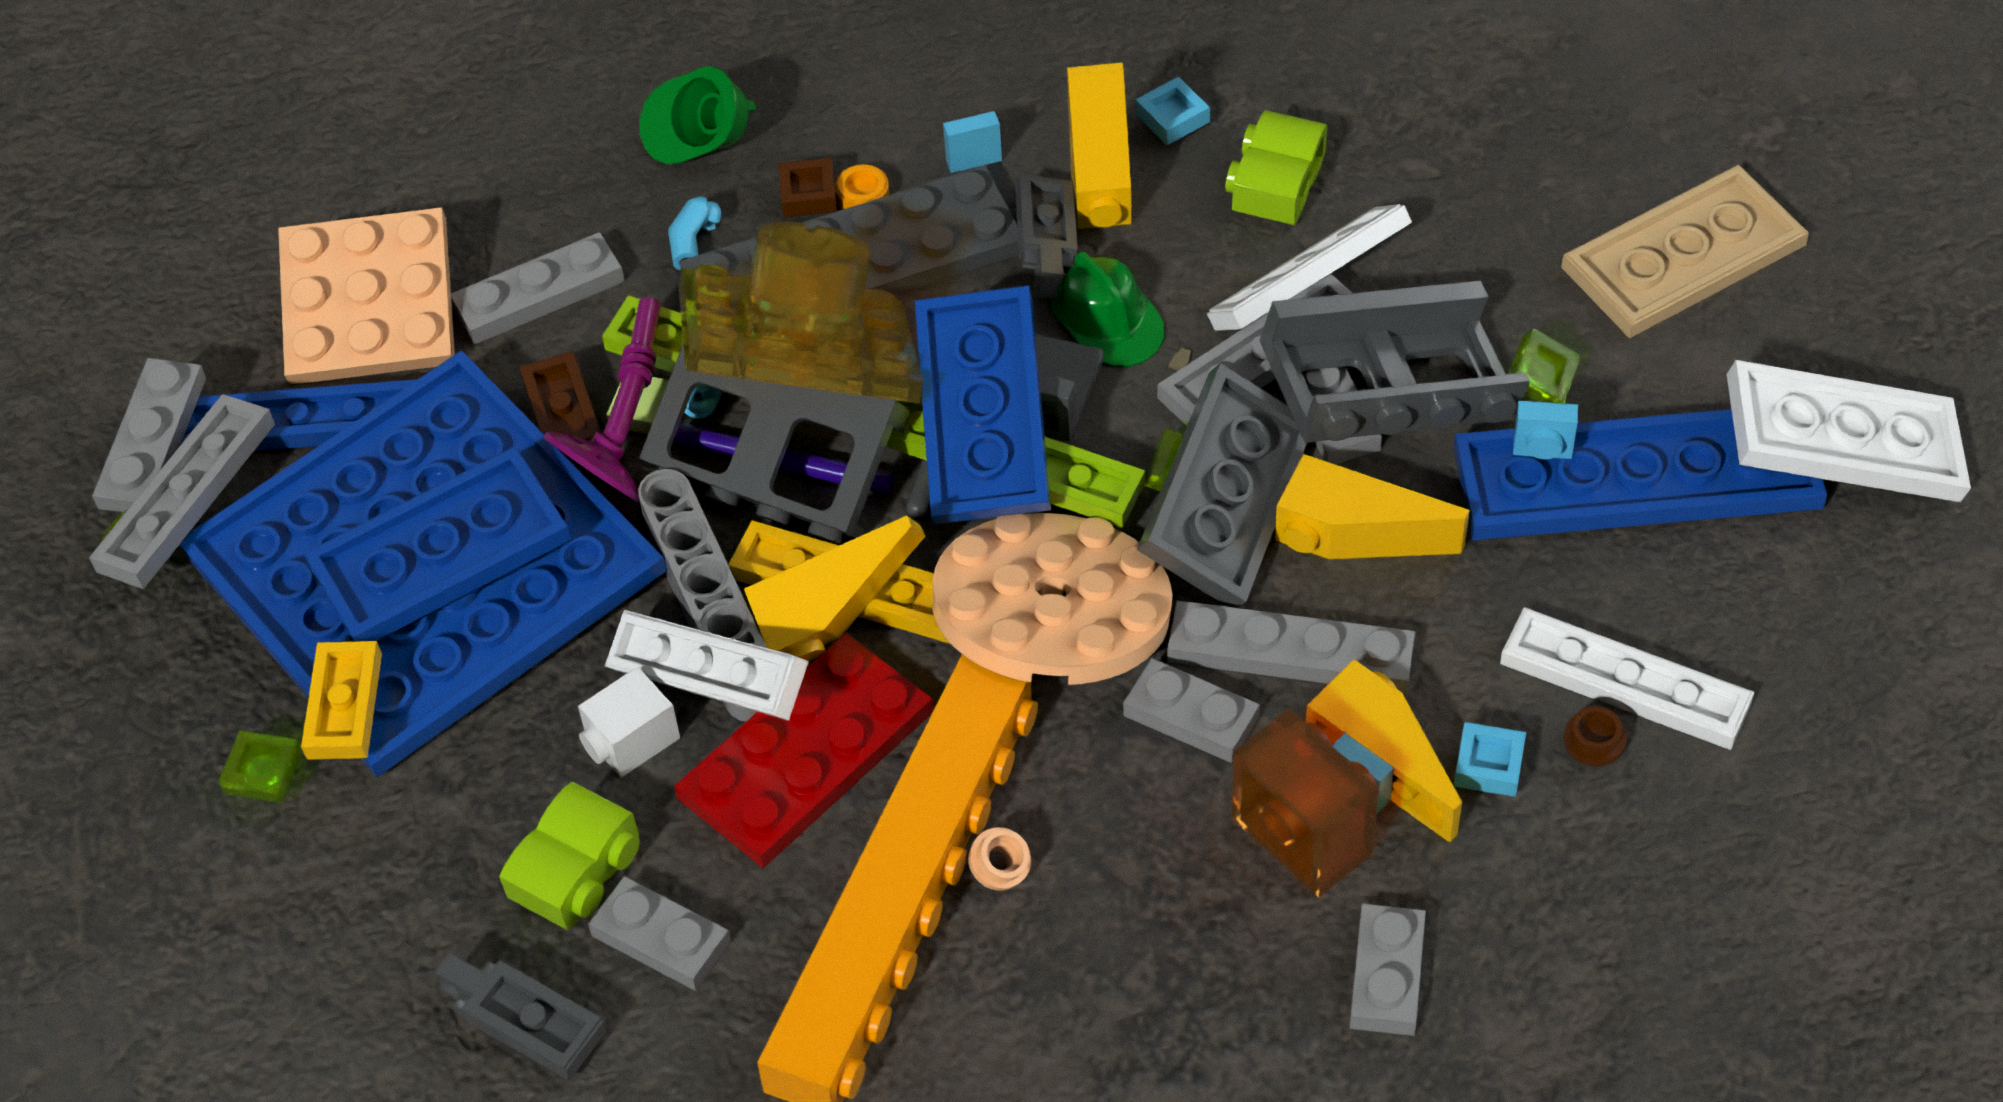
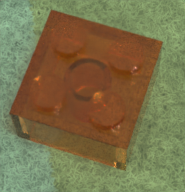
[1232,708,1379,898]

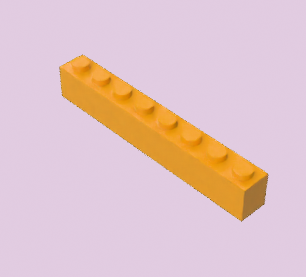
[757,654,1038,1102]

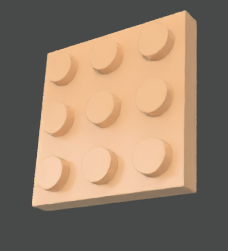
[278,207,455,385]

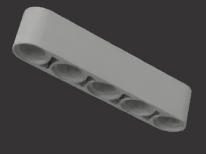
[638,469,767,722]

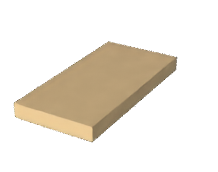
[1561,164,1809,339]

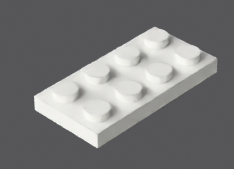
[1727,360,1971,502]

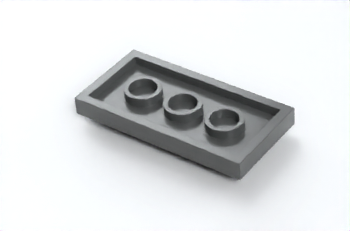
[1137,363,1307,608]

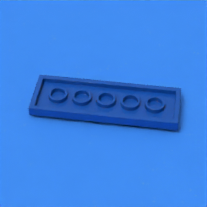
[1454,409,1827,541]

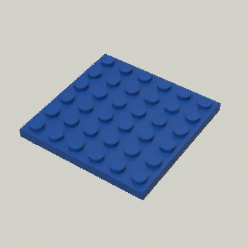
[179,350,667,777]

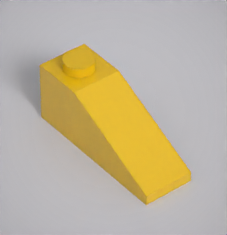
[1067,62,1132,229]
[1275,454,1469,559]
[744,515,925,661]
[1305,659,1462,843]

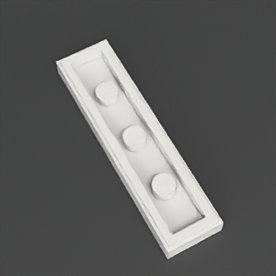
[1207,204,1412,331]
[1500,607,1754,750]
[605,610,809,721]

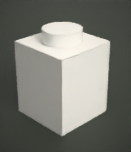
[578,667,680,778]

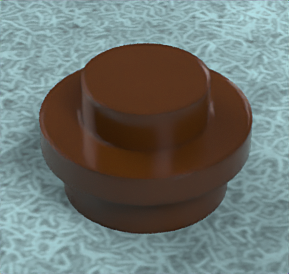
[1563,706,1627,766]

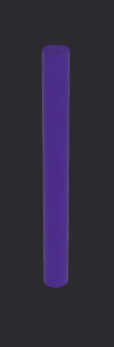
[673,423,895,495]

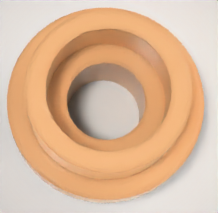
[968,827,1031,891]

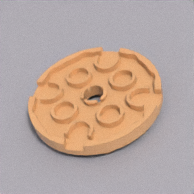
[932,513,1173,685]

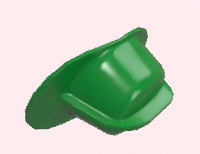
[639,66,756,164]
[1051,251,1164,367]

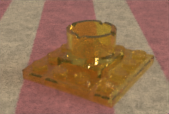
[678,222,923,403]

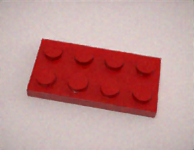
[674,633,934,869]

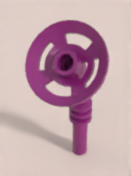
[543,297,661,503]

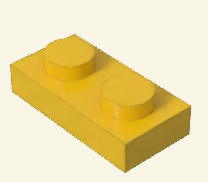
[301,641,382,760]

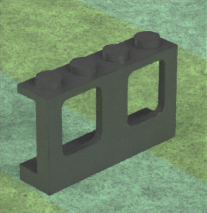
[1259,281,1530,443]
[639,330,911,545]

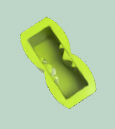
[1225,110,1327,225]
[499,781,640,931]

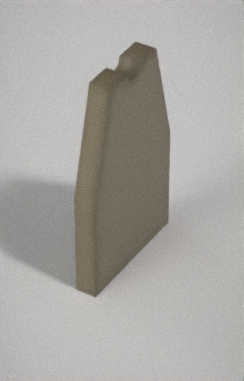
[1168,347,1191,371]

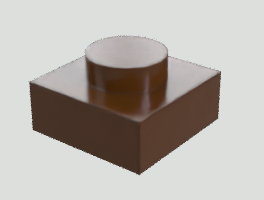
[778,158,837,217]

